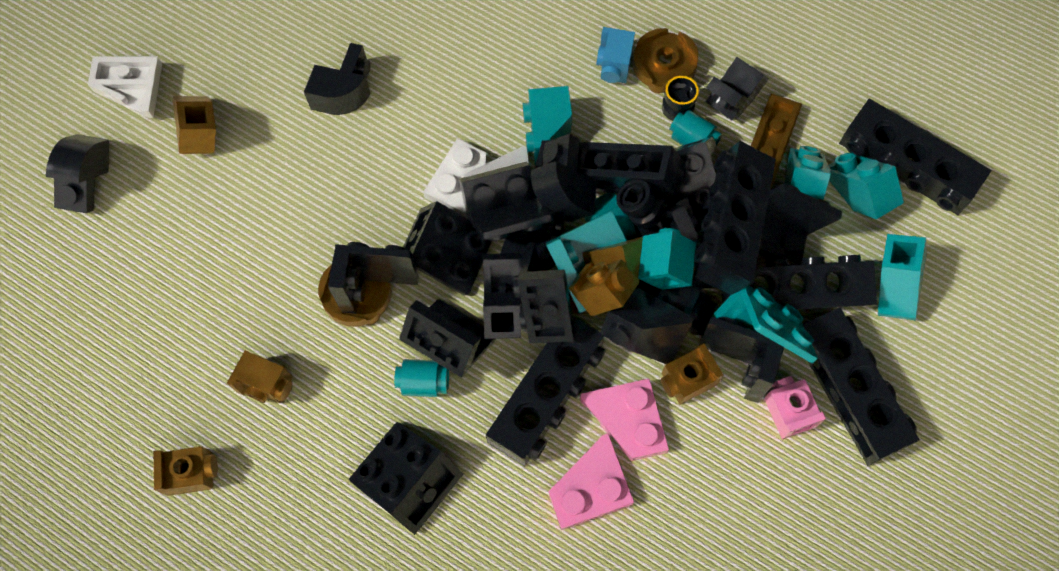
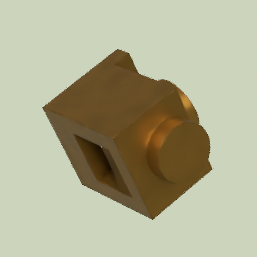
[569,259,639,316]
[661,344,724,405]
[227,350,293,403]
[153,446,218,496]

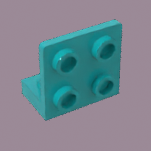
[546,212,627,313]
[714,285,818,364]

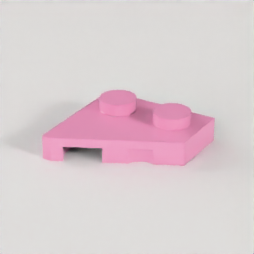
[580,379,669,461]
[548,433,634,530]

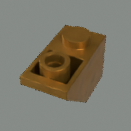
[173,96,216,154]

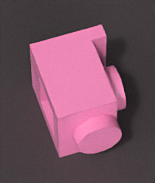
[764,376,826,439]

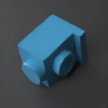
[596,27,635,83]

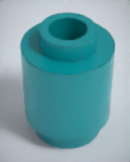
[669,110,722,146]
[394,359,449,397]

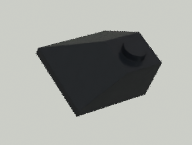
[600,287,695,364]

